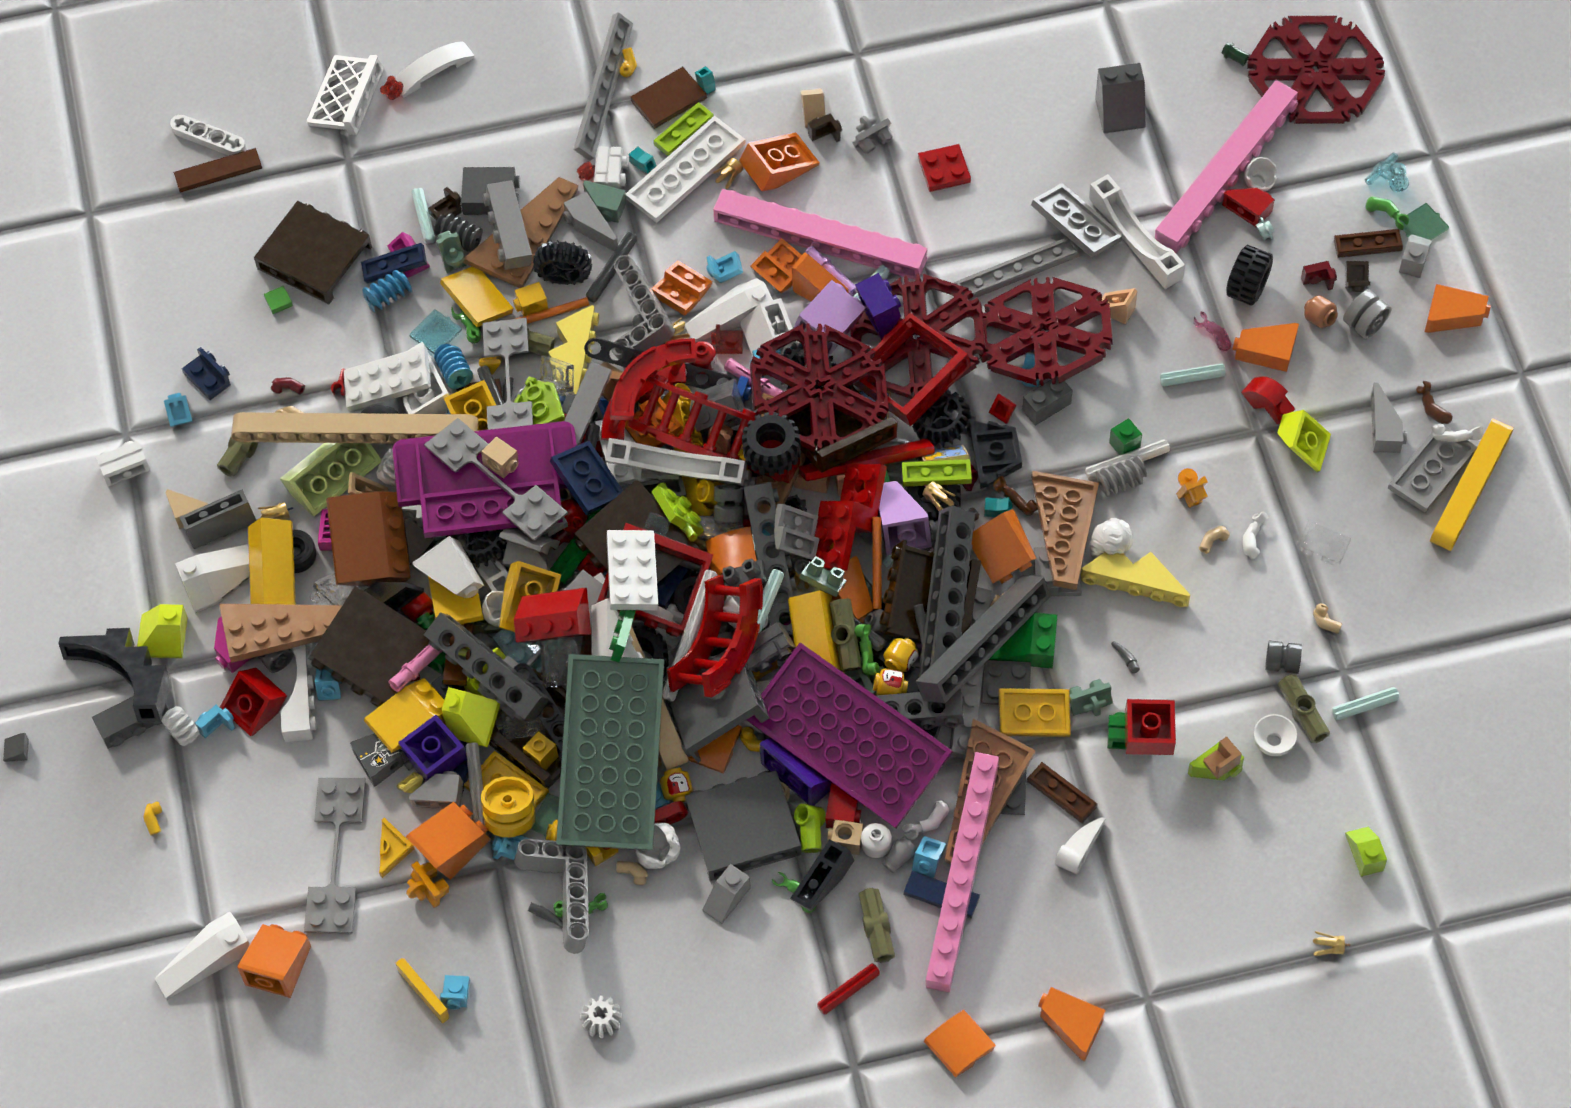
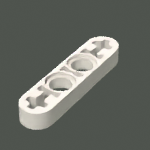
[170,115,246,156]

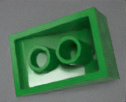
[988,613,1058,669]

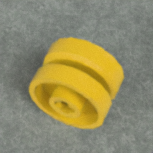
[481,777,536,837]

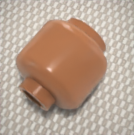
[1304,295,1338,328]

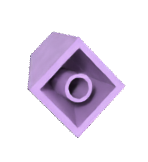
[794,280,866,356]
[878,481,932,555]

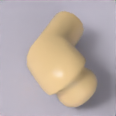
[1313,603,1342,634]

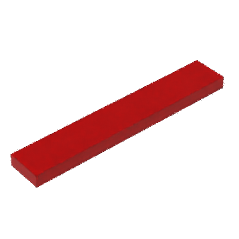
[798,439,935,481]

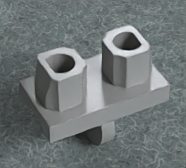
[852,115,893,154]

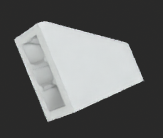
[413,537,484,598]

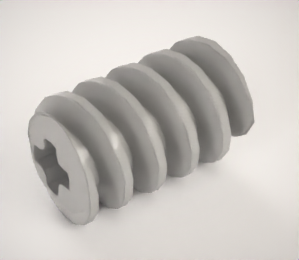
[1095,455,1147,497]

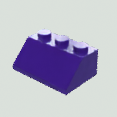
[760,738,832,806]

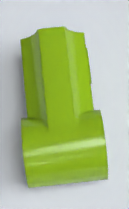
[794,804,826,853]

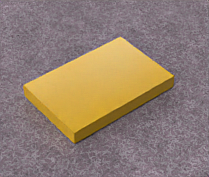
[440,267,514,327]
[998,688,1071,737]
[464,750,549,808]

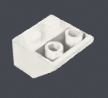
[740,298,793,358]

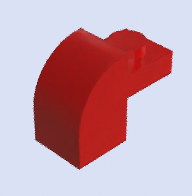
[1241,376,1295,425]

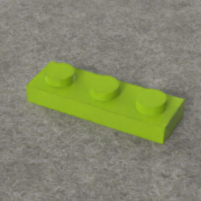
[653,102,714,156]
[902,459,972,487]

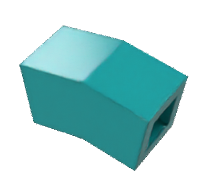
[695,66,716,95]
[629,146,657,174]
[984,497,1013,517]

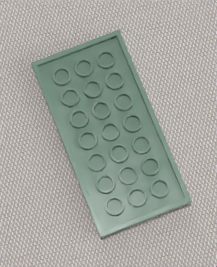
[556,654,664,851]

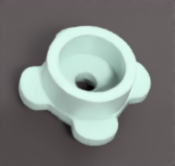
[1256,217,1275,240]

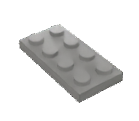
[1031,183,1123,258]
[1388,423,1477,513]

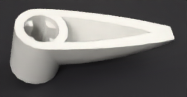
[1055,817,1106,874]

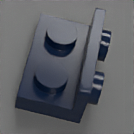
[181,347,231,400]

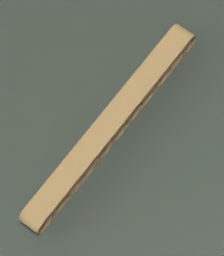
[231,412,478,444]

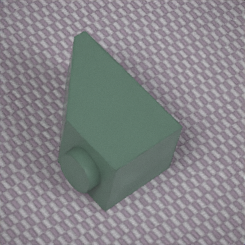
[583,180,627,223]

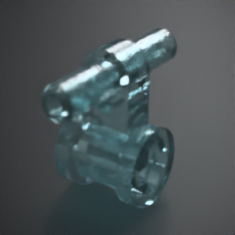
[1365,153,1409,192]

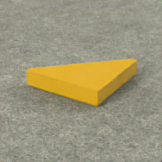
[379,818,415,878]

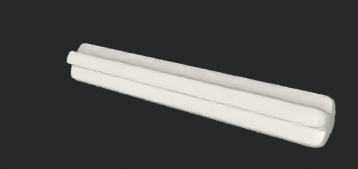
[1085,440,1170,480]

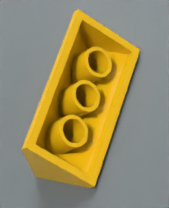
[444,380,496,431]
[248,518,296,605]
[788,590,844,673]

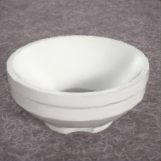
[1253,714,1297,756]

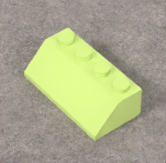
[280,443,381,516]

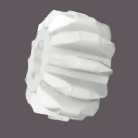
[377,447,396,486]
[161,706,200,746]
[580,995,622,1039]

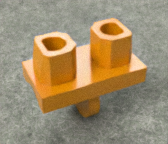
[1176,468,1208,508]
[406,861,449,908]

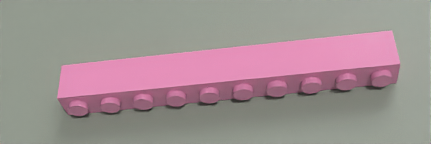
[1155,80,1298,253]
[713,189,927,280]
[926,752,999,993]

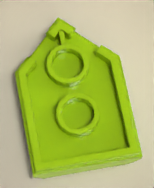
[514,376,565,425]

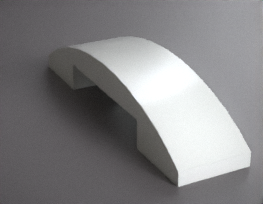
[392,42,474,98]

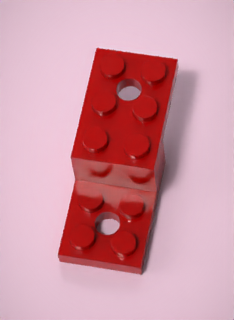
[809,464,887,571]

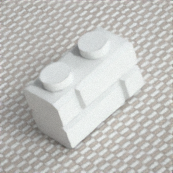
[594,146,627,189]
[96,441,150,487]

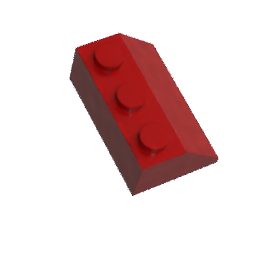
[514,588,591,643]

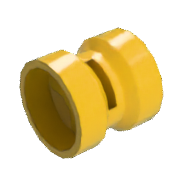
[696,479,724,505]

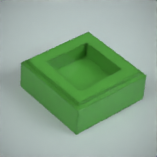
[263,286,293,314]

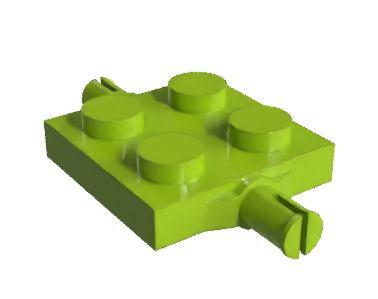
[651,482,704,541]

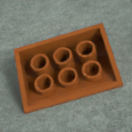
[326,491,411,586]

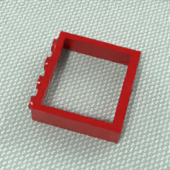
[853,313,971,427]
[597,523,713,637]

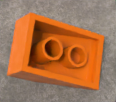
[739,133,820,192]

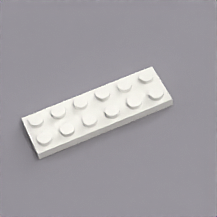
[626,116,746,223]

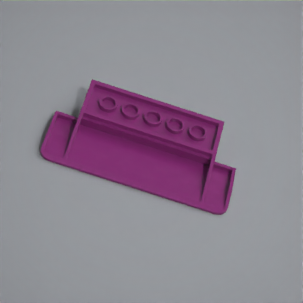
[392,421,577,538]

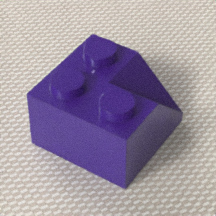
[855,273,902,340]
[398,715,467,781]

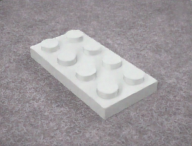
[344,346,431,411]
[607,530,658,610]

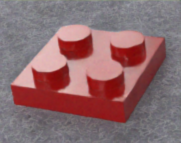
[918,144,971,192]

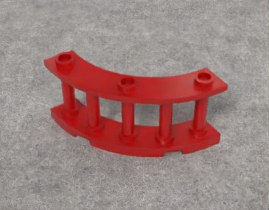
[601,338,697,440]
[627,374,756,460]
[667,575,763,698]

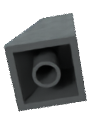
[1095,63,1146,134]
[689,379,744,436]

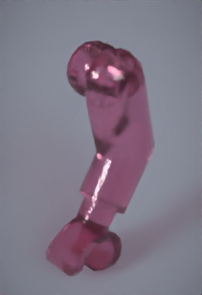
[1194,311,1232,351]

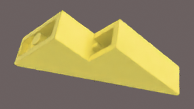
[548,305,599,395]
[1081,552,1190,607]

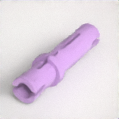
[805,246,857,297]

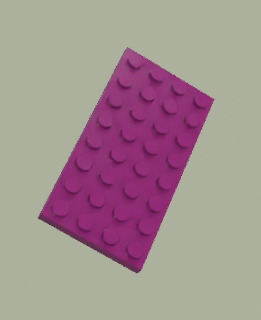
[746,642,953,829]

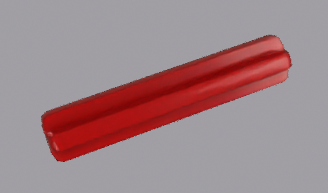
[817,963,880,1015]

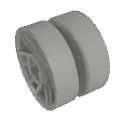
[1343,290,1392,339]

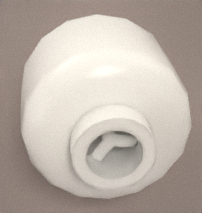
[861,823,892,858]

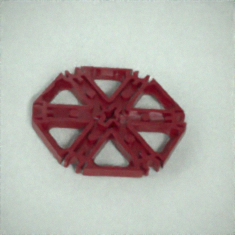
[1247,16,1385,124]
[850,273,986,399]
[979,277,1113,386]
[750,323,889,452]

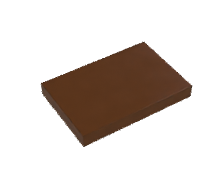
[631,67,707,129]

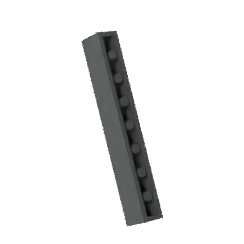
[916,575,1051,703]

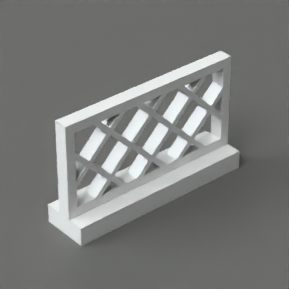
[307,55,384,135]

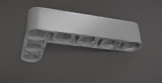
[611,255,675,362]
[514,839,589,954]

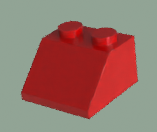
[220,667,287,736]

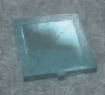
[409,309,462,354]

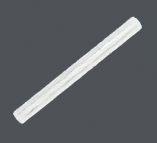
[662,570,718,702]

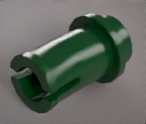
[1221,43,1250,66]

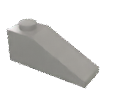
[563,192,618,251]
[1371,383,1407,453]

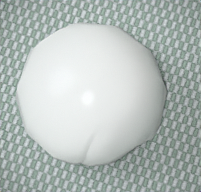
[1244,157,1277,192]
[482,591,504,627]

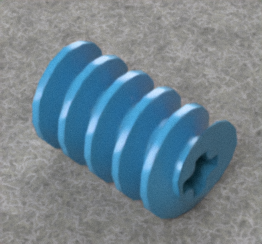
[362,270,413,313]
[434,344,473,389]

